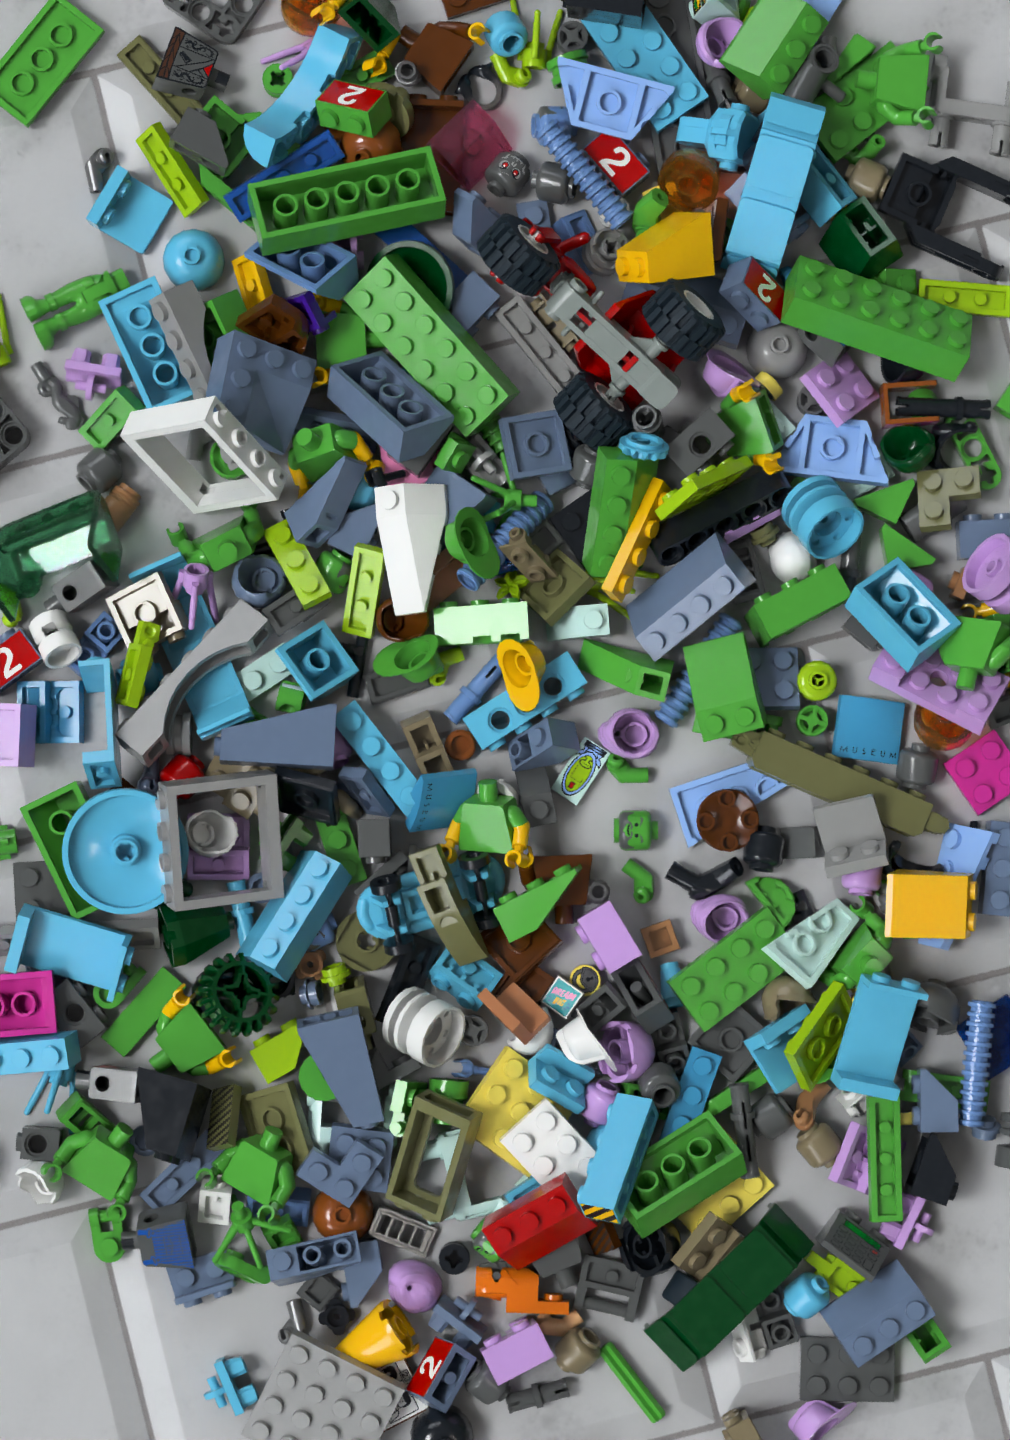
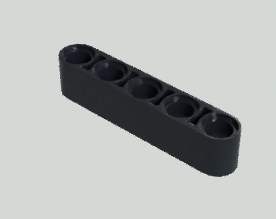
[649,469,793,566]

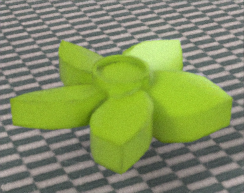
[494,567,530,600]

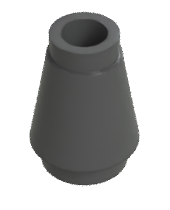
[632,405,665,438]

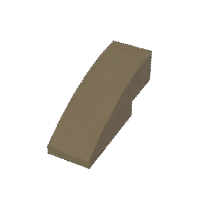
[400,710,454,774]

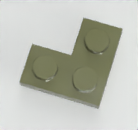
[917,465,982,533]

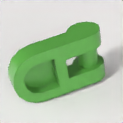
[93,963,147,1009]
[88,1207,125,1263]
[214,1249,270,1284]

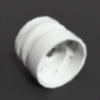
[382,986,466,1068]

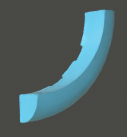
[243,23,363,168]

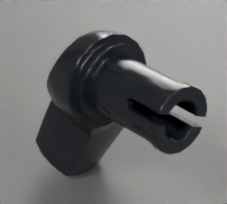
[665,857,744,900]

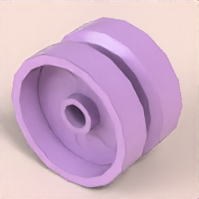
[962,533,1010,614]

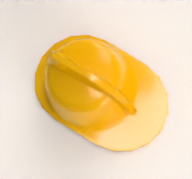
[497,639,546,712]

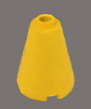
[334,1299,419,1369]

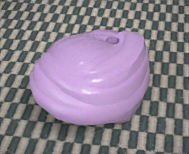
[696,17,743,68]
[598,708,660,759]
[690,894,750,943]
[388,1259,442,1314]

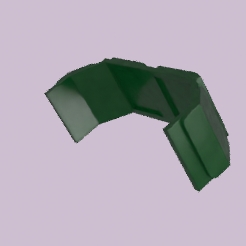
[643,1202,815,1372]

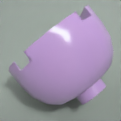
[598,1021,655,1083]

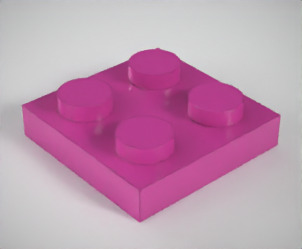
[942,729,1010,816]

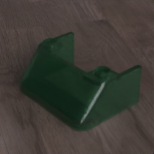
[0,490,123,623]

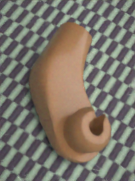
[793,1082,832,1131]

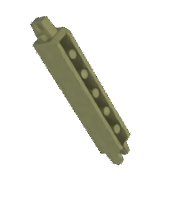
[729,728,950,837]

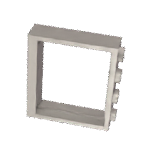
[155,769,284,912]

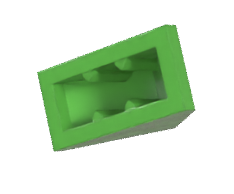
[852,478,915,526]
[879,523,936,569]
[906,1318,952,1364]

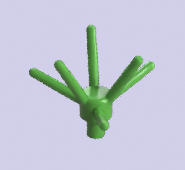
[471,452,537,530]
[212,1194,293,1269]

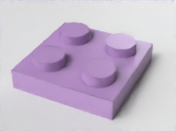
[799,352,880,428]

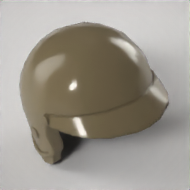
[761,975,818,1022]

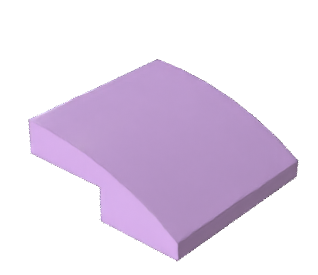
[187,813,250,880]
[828,1121,907,1195]

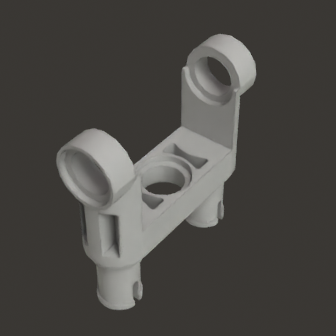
[928,54,1010,157]

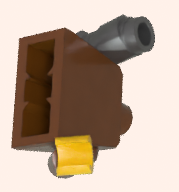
[395,21,490,96]
[515,846,610,924]

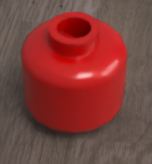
[160,754,205,800]

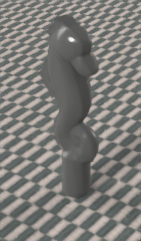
[31,361,85,430]

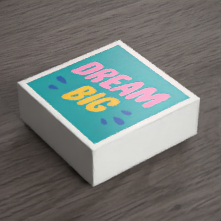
[541,976,585,1019]

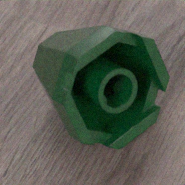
[156,904,234,968]

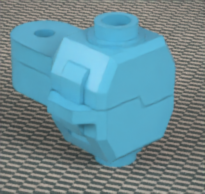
[675,103,759,172]

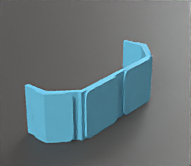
[720,92,826,279]
[128,552,255,741]

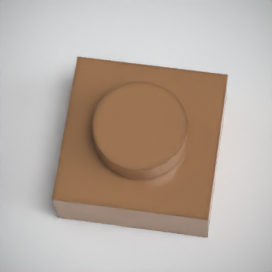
[947,566,967,602]
[640,919,680,959]

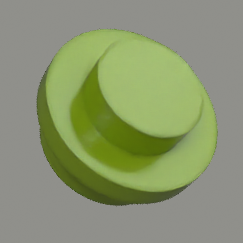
[320,962,351,987]

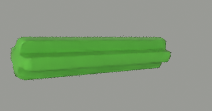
[600,1342,665,1423]

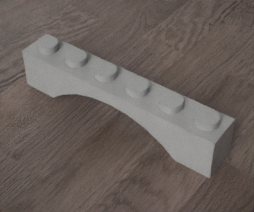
[149,280,271,471]
[115,599,274,768]

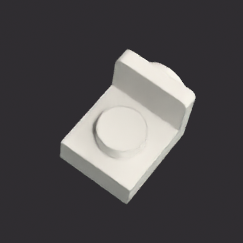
[197,1174,233,1225]

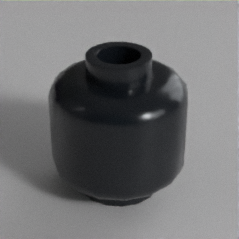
[742,825,785,873]

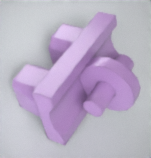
[64,348,122,401]
[878,1192,935,1250]

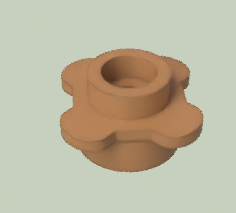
[295,949,326,980]

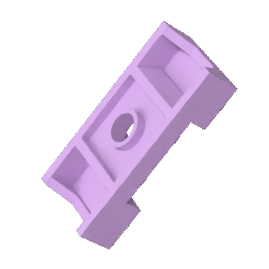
[868,648,1010,736]

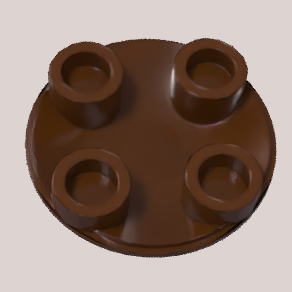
[696,789,759,852]

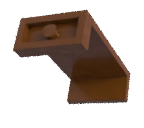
[401,94,464,217]

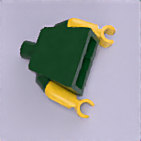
[310,0,401,78]

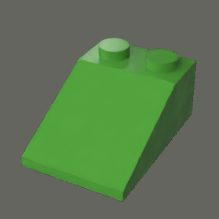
[683,631,768,742]

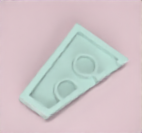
[761,898,860,990]

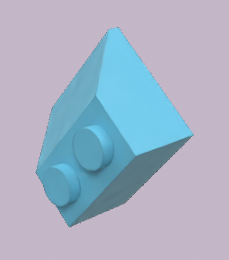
[275,620,360,702]

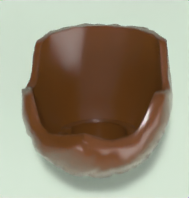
[376,597,430,642]

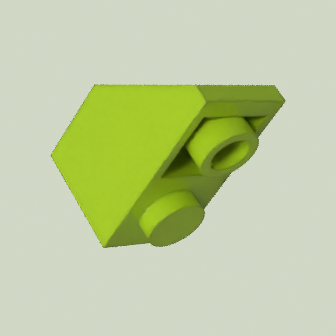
[249,1017,303,1084]

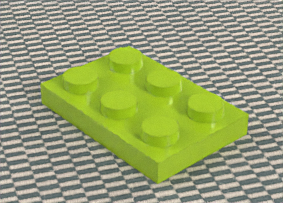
[655,455,753,521]
[783,980,852,1092]

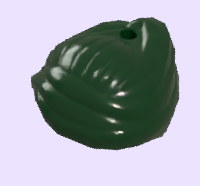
[880,425,936,474]

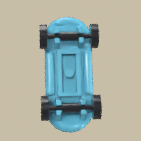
[356,851,505,956]

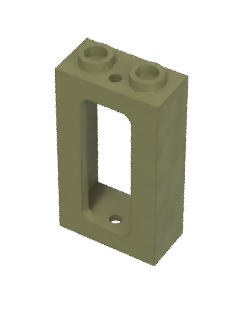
[385,1089,483,1223]

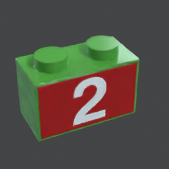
[315,79,392,138]

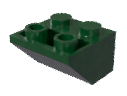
[819,195,904,279]

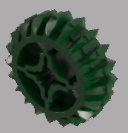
[195,953,280,1037]

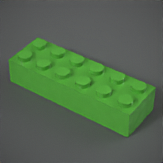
[247,146,446,256]
[343,253,520,438]
[781,255,973,382]

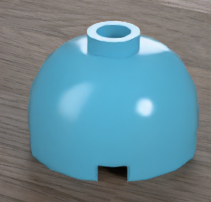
[163,229,225,291]

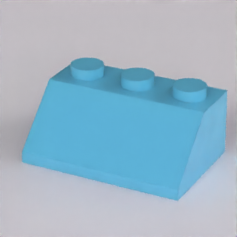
[845,557,962,673]

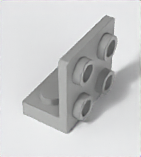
[813,794,889,878]

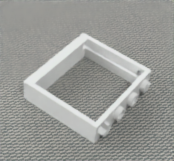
[120,396,289,514]

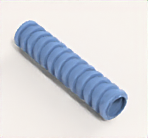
[536,119,634,231]
[456,491,554,591]
[654,613,743,728]
[958,1000,996,1127]

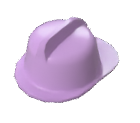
[703,349,761,398]
[788,1400,857,1440]

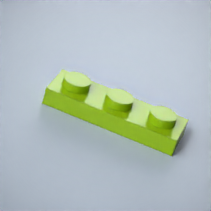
[135,122,210,218]
[917,279,1010,318]
[264,519,332,610]
[341,542,385,639]

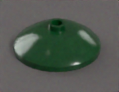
[366,240,455,310]

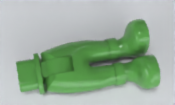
[19,268,131,351]

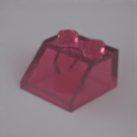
[426,99,512,192]

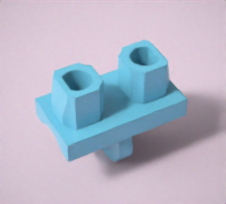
[203,1356,259,1416]

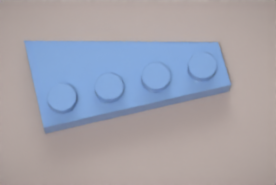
[668,762,787,848]
[918,823,1001,951]

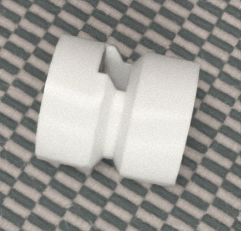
[29,609,82,669]

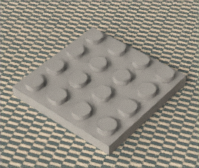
[241,1328,407,1440]

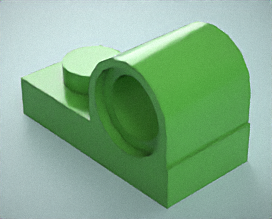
[78,385,147,450]

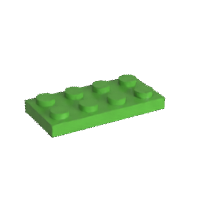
[0,0,105,128]
[813,41,930,164]
[666,906,785,1032]

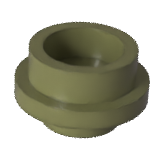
[750,521,780,547]

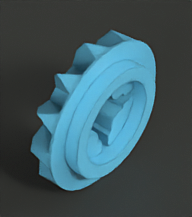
[618,432,669,461]

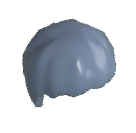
[231,554,287,608]

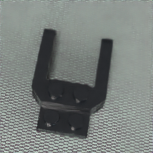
[877,152,1010,281]

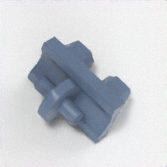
[428,1293,488,1350]

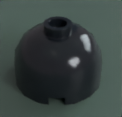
[619,1220,681,1278]
[410,1405,473,1440]

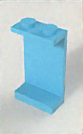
[78,656,122,789]
[4,903,135,1002]
[830,971,929,1101]

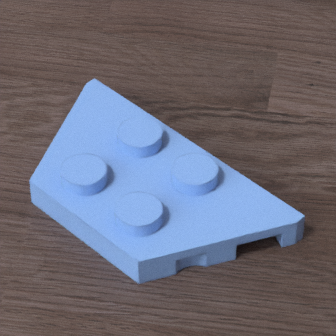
[557,56,675,141]
[777,414,889,487]

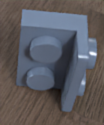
[166,1249,237,1308]

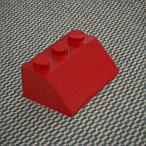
[481,1172,598,1270]

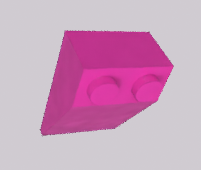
[0,970,58,1038]

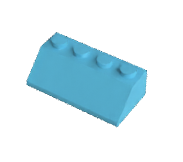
[236,850,352,983]

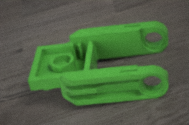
[198,95,301,232]

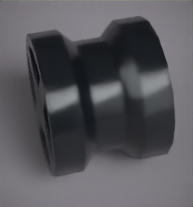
[439,1241,470,1275]

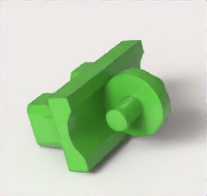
[258,814,313,872]

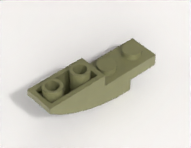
[408,843,489,967]

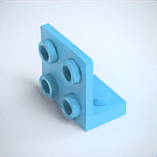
[86,165,173,254]
[743,1003,811,1094]

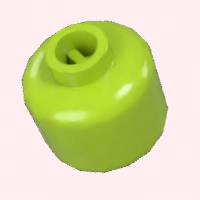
[797,661,837,701]

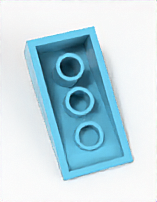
[98,276,194,409]

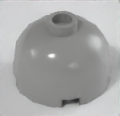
[746,323,808,380]

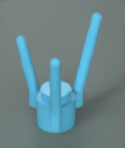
[24,1065,77,1135]

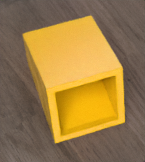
[615,211,715,284]
[885,869,978,939]

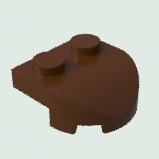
[235,294,309,355]

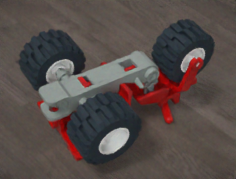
[476,213,726,450]

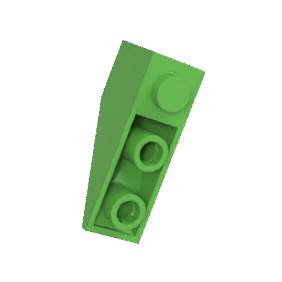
[577,638,675,702]
[492,863,582,943]

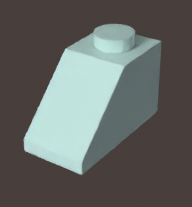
[546,603,610,642]

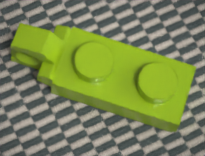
[115,620,161,709]
[804,1249,865,1297]

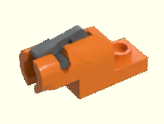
[475,1261,569,1315]

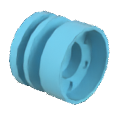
[781,475,864,559]

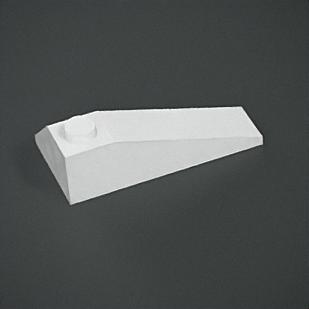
[374,483,449,617]

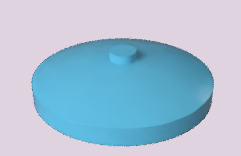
[62,788,189,914]

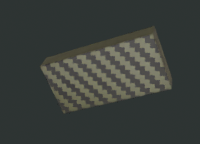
[206,1084,242,1152]

